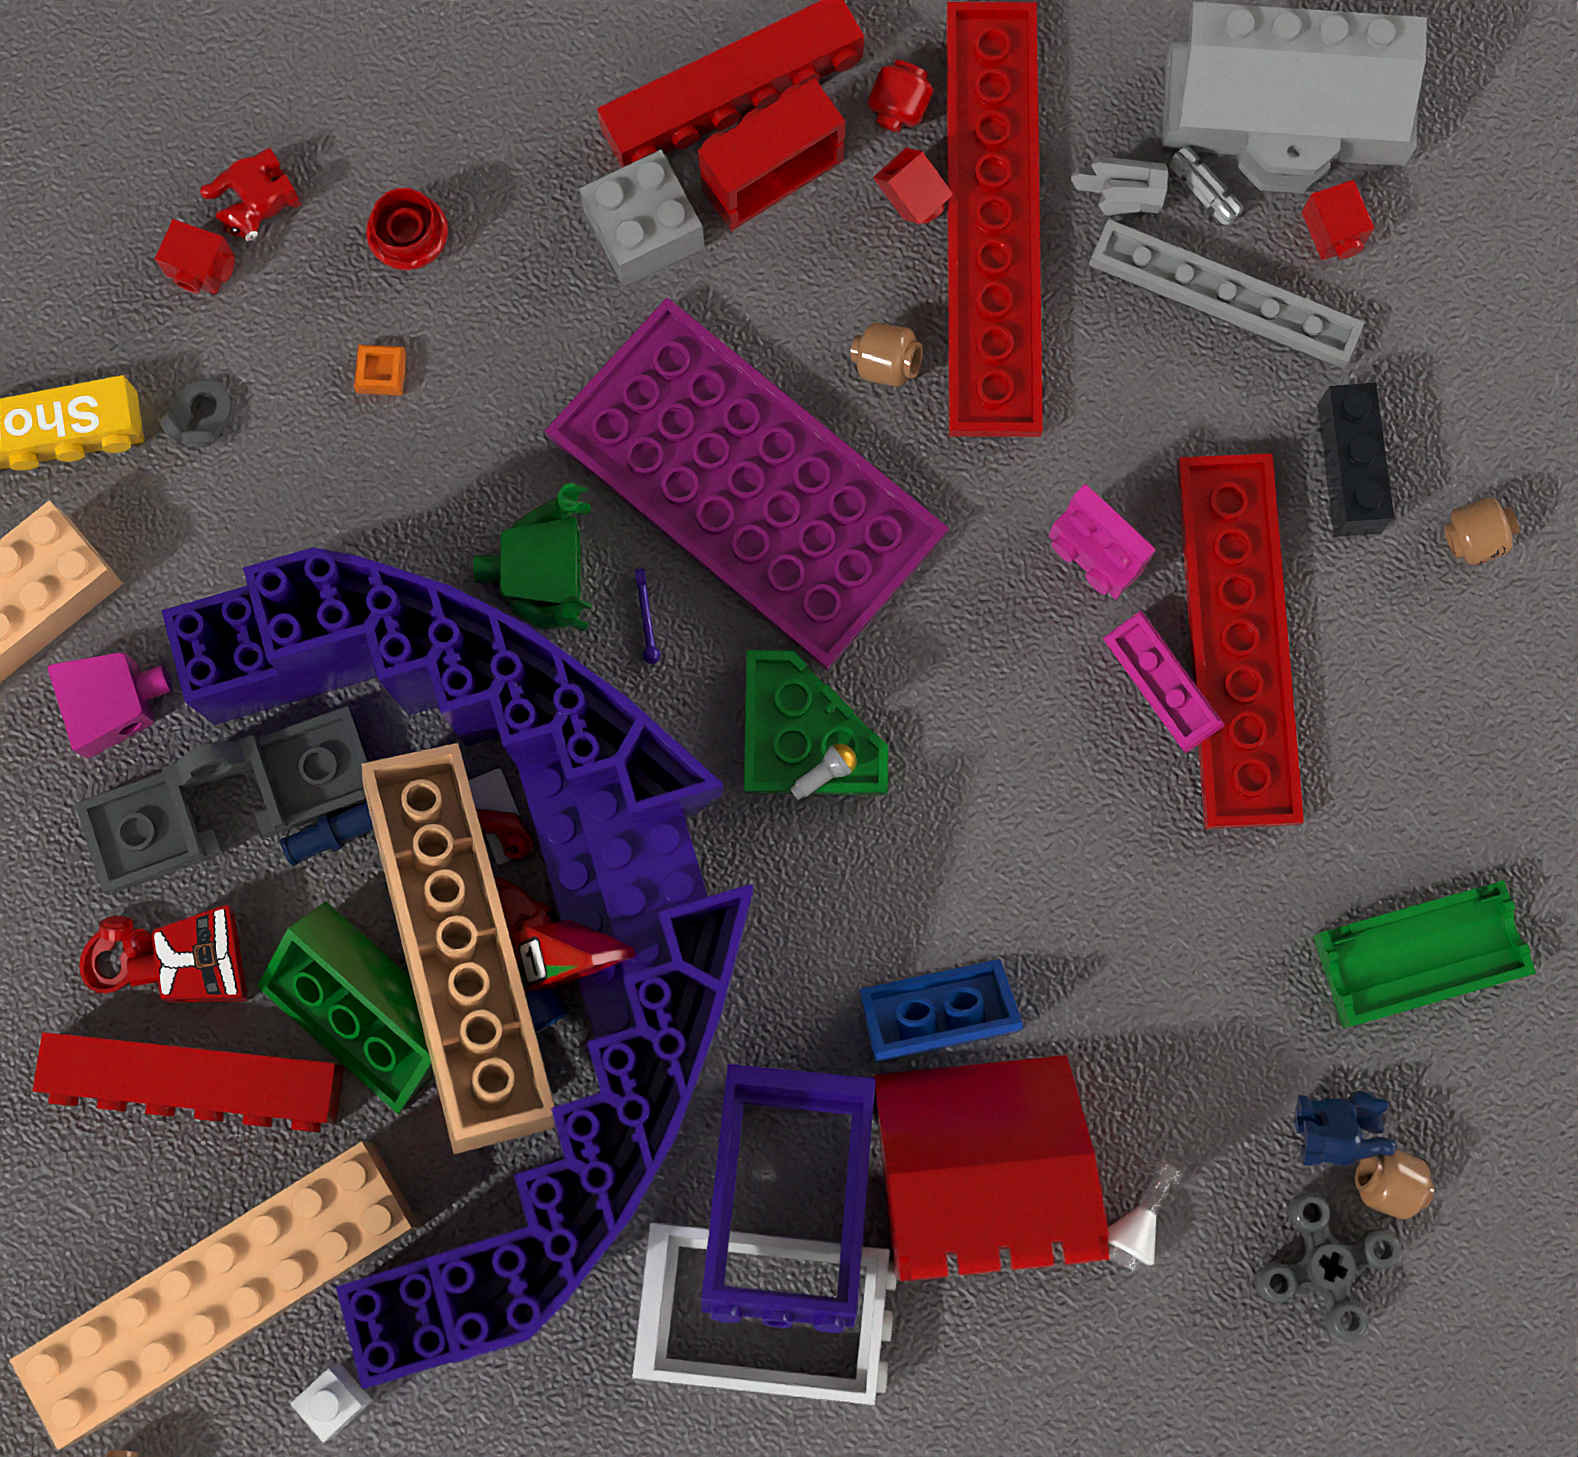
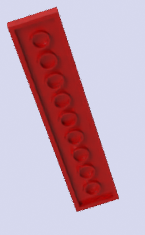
[946,2,1043,437]

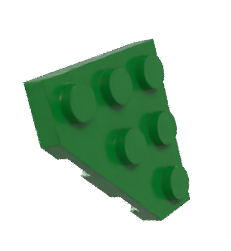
[744,650,888,796]

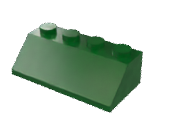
[256,901,434,1114]

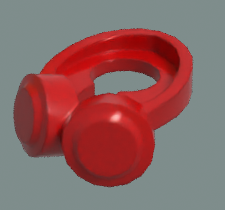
[79,916,154,994]

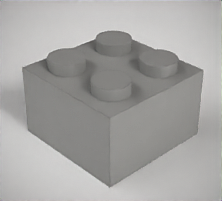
[579,149,705,287]

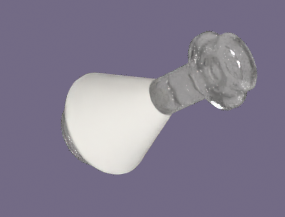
[1108,1159,1184,1273]

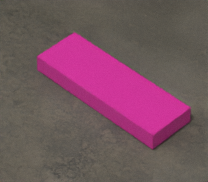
[1103,611,1225,753]

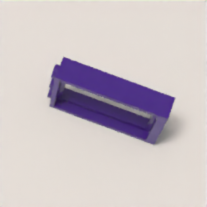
[701,1064,875,1333]

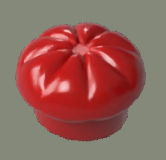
[366,188,448,271]

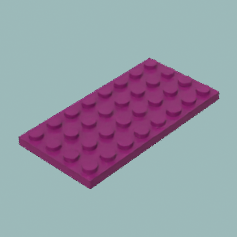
[544,297,949,671]

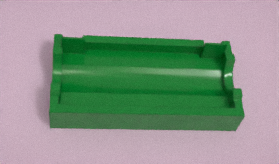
[1313,880,1536,1029]

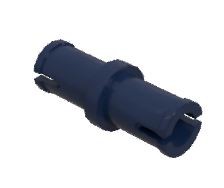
[280,800,373,866]

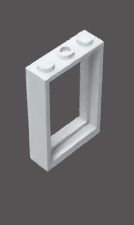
[632,1222,897,1405]

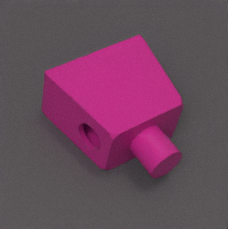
[47,653,173,759]

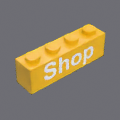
[0,375,145,471]

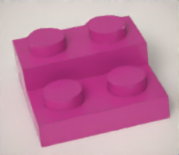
[1048,484,1156,600]

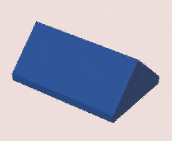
[859,959,1023,1063]

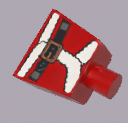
[127,905,248,1003]

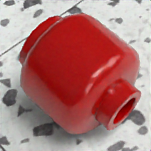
[867,60,933,133]

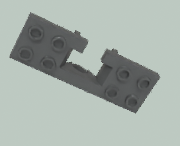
[75,706,369,895]

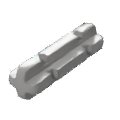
[1169,146,1244,225]

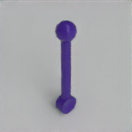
[635,568,661,664]

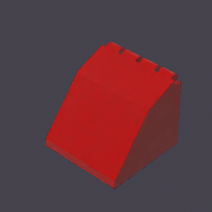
[872,1055,1110,1281]

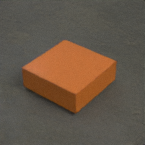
[354,344,407,396]

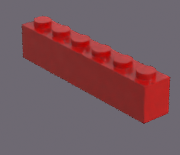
[597,0,864,168]
[32,1032,344,1133]

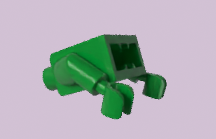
[473,483,592,631]

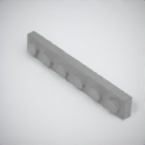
[1089,219,1365,369]

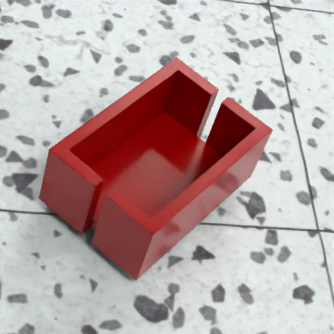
[698,78,846,232]

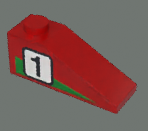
[509,915,636,994]

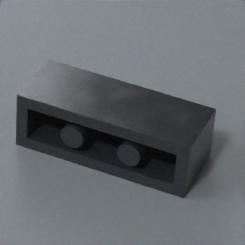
[1317,382,1394,537]

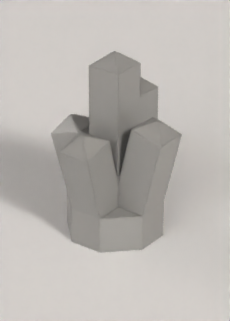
[1071,156,1168,215]

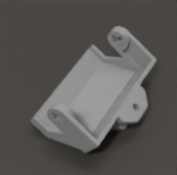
[1162,2,1427,193]

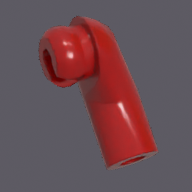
[476,808,533,860]

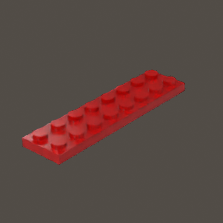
[1176,453,1304,829]

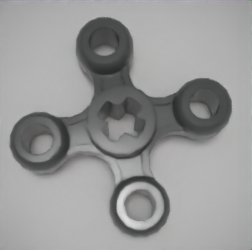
[1254,1192,1401,1341]

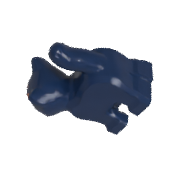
[1294,1090,1397,1165]

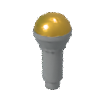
[790,744,857,800]

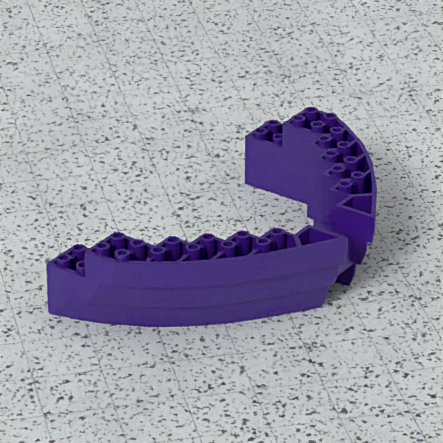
[161,547,754,1390]

